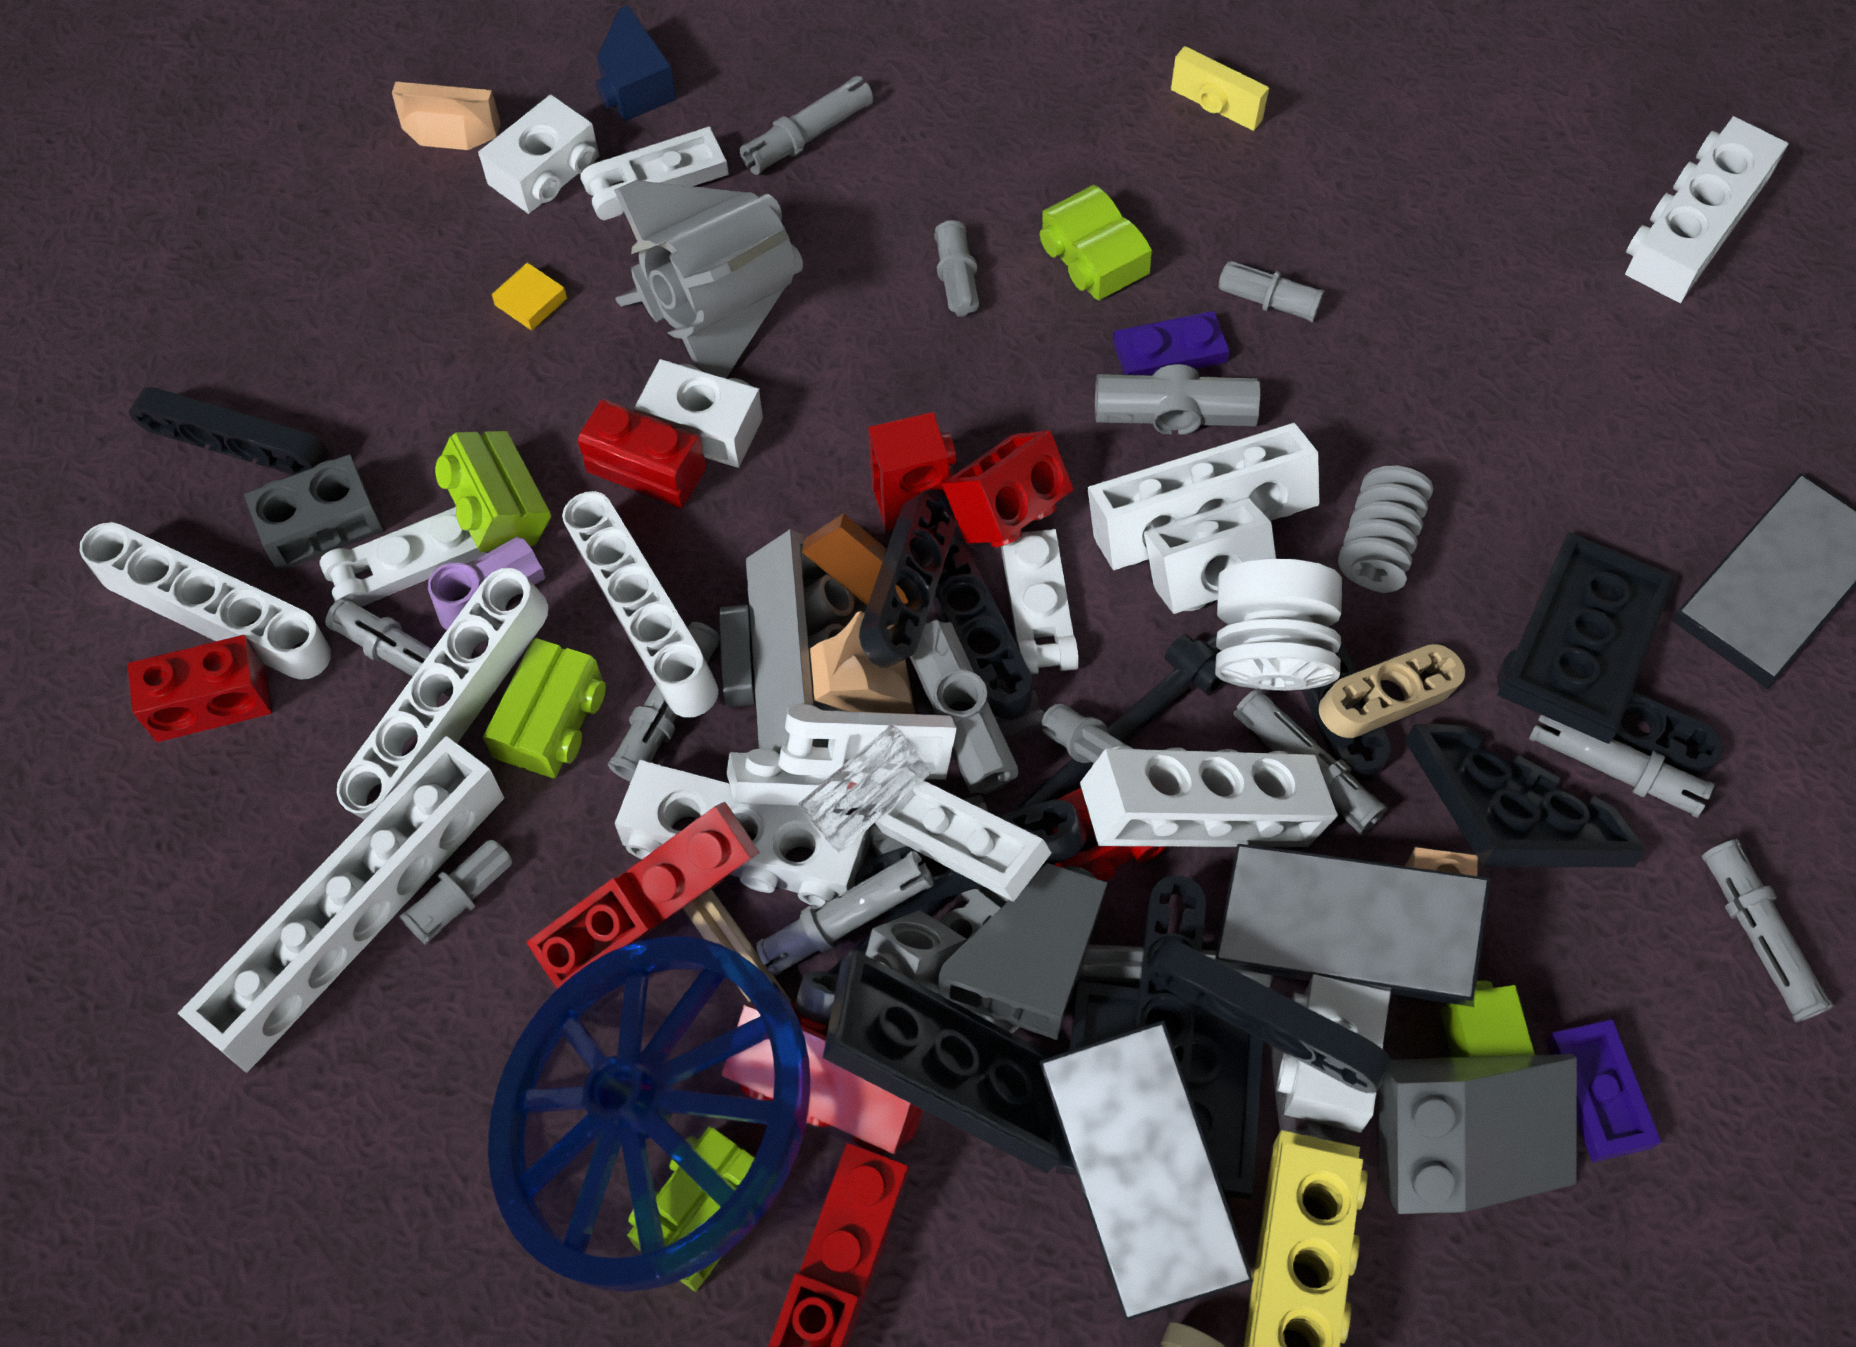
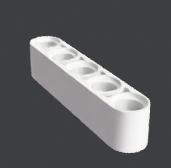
[562,491,719,717]
[79,522,331,679]
[337,568,548,820]

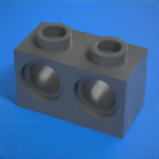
[243,454,384,573]

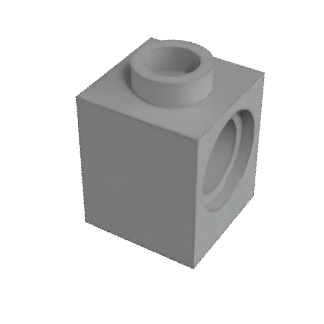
[866,910,967,993]

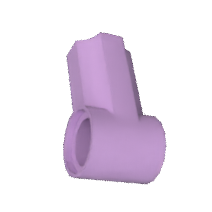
[428,536,545,630]

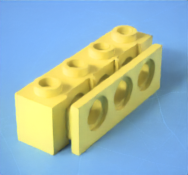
[1243,1130,1368,1347]

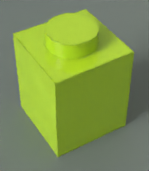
[1440,981,1535,1058]

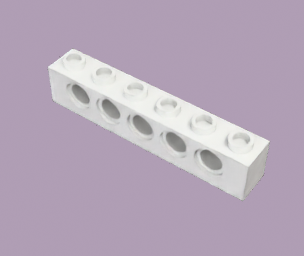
[178,736,504,1073]

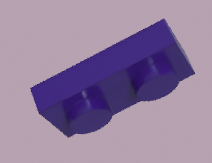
[1113,311,1230,376]
[1546,1019,1661,1163]

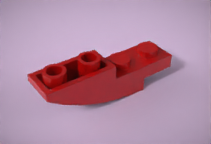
[526,802,760,993]
[768,1142,911,1347]

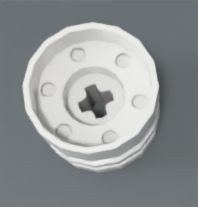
[1215,559,1342,691]

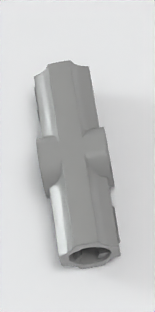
[1095,364,1260,435]
[910,620,1018,795]

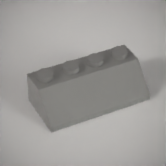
[746,529,867,754]

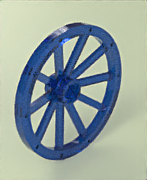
[488,936,811,1292]

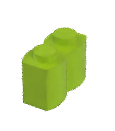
[1040,185,1152,300]

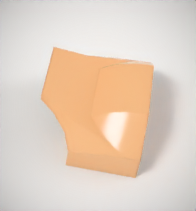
[392,82,501,150]
[810,611,916,714]

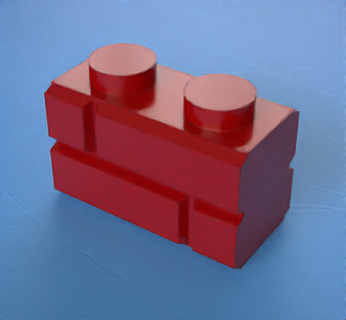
[577,399,707,509]

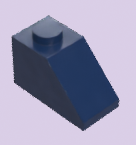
[595,5,676,122]

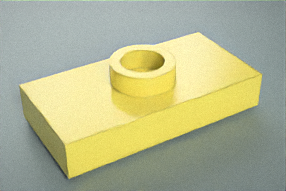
[1171,46,1269,131]

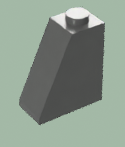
[938,863,1107,1040]

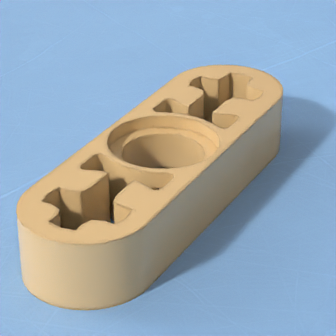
[1319,644,1465,738]

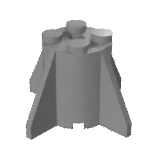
[614,180,803,379]

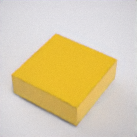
[491,263,567,331]

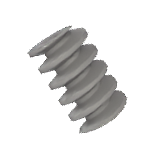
[1338,466,1434,593]

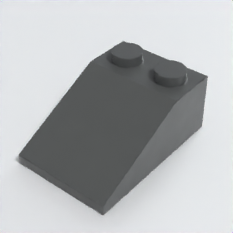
[1379,1054,1577,1214]

